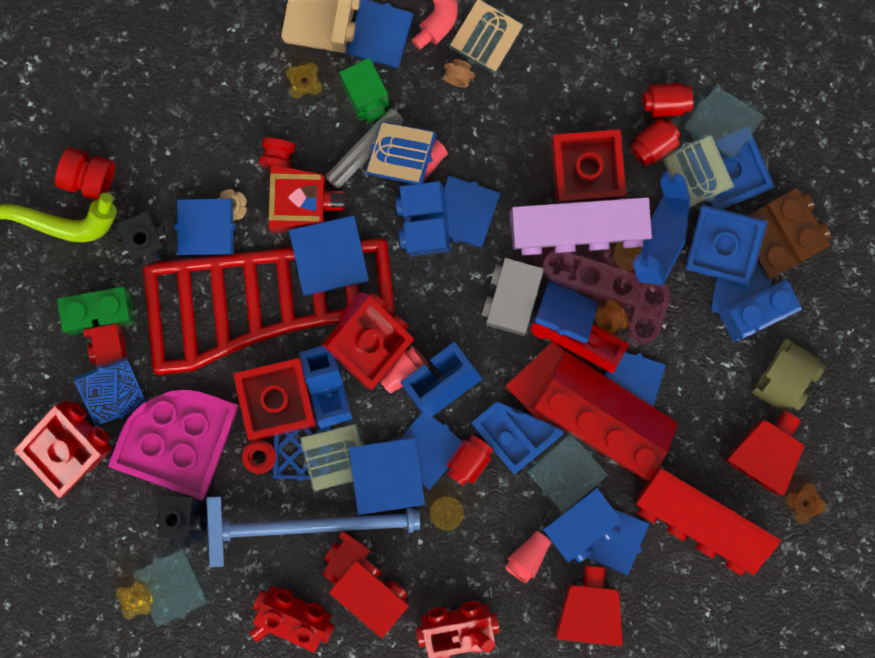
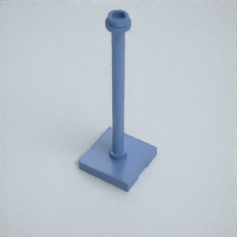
[207,497,420,567]

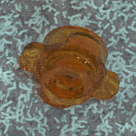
[595,299,629,335]
[786,484,826,523]

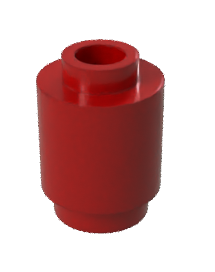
[642,83,693,118]
[629,119,681,167]
[446,434,494,486]

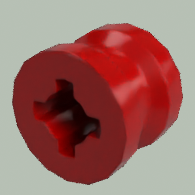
[258,137,295,169]

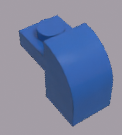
[299,346,352,428]

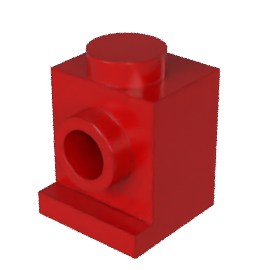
[83,324,128,368]
[322,531,371,584]

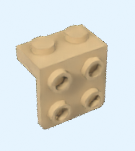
[282,0,361,53]

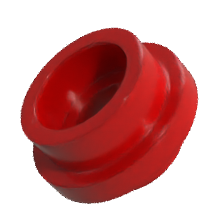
[242,440,276,474]

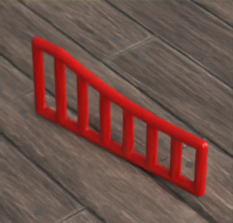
[143,238,395,375]

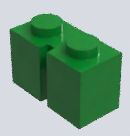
[339,57,389,122]
[57,287,136,336]

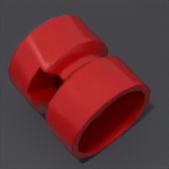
[55,146,115,200]

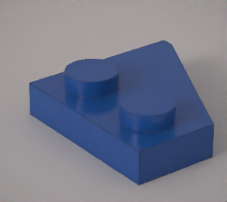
[471,401,565,475]

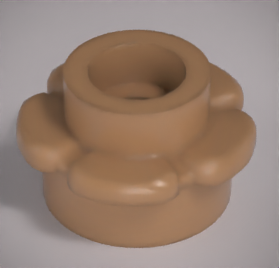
[443,59,475,87]

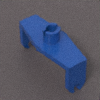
[633,171,691,286]

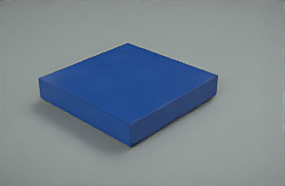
[687,127,775,210]
[685,205,768,286]
[289,216,369,296]
[349,438,425,515]

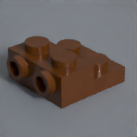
[748,188,832,280]

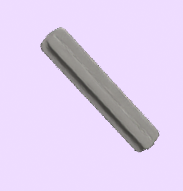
[326,109,403,189]

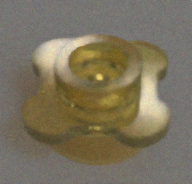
[286,63,322,99]
[116,582,152,619]

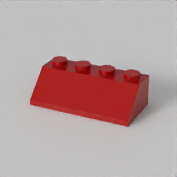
[530,351,678,482]
[633,468,781,576]

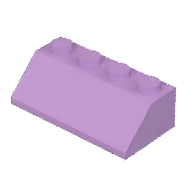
[509,198,652,255]

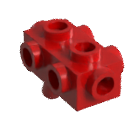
[250,586,335,653]
[416,601,500,658]

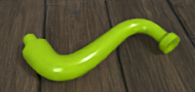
[0,193,117,242]

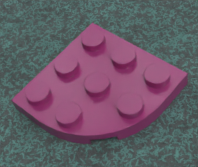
[108,390,239,501]

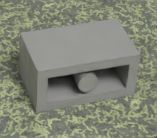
[482,258,544,336]

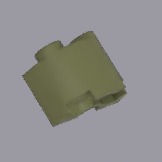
[751,337,826,412]

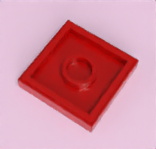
[505,341,564,428]

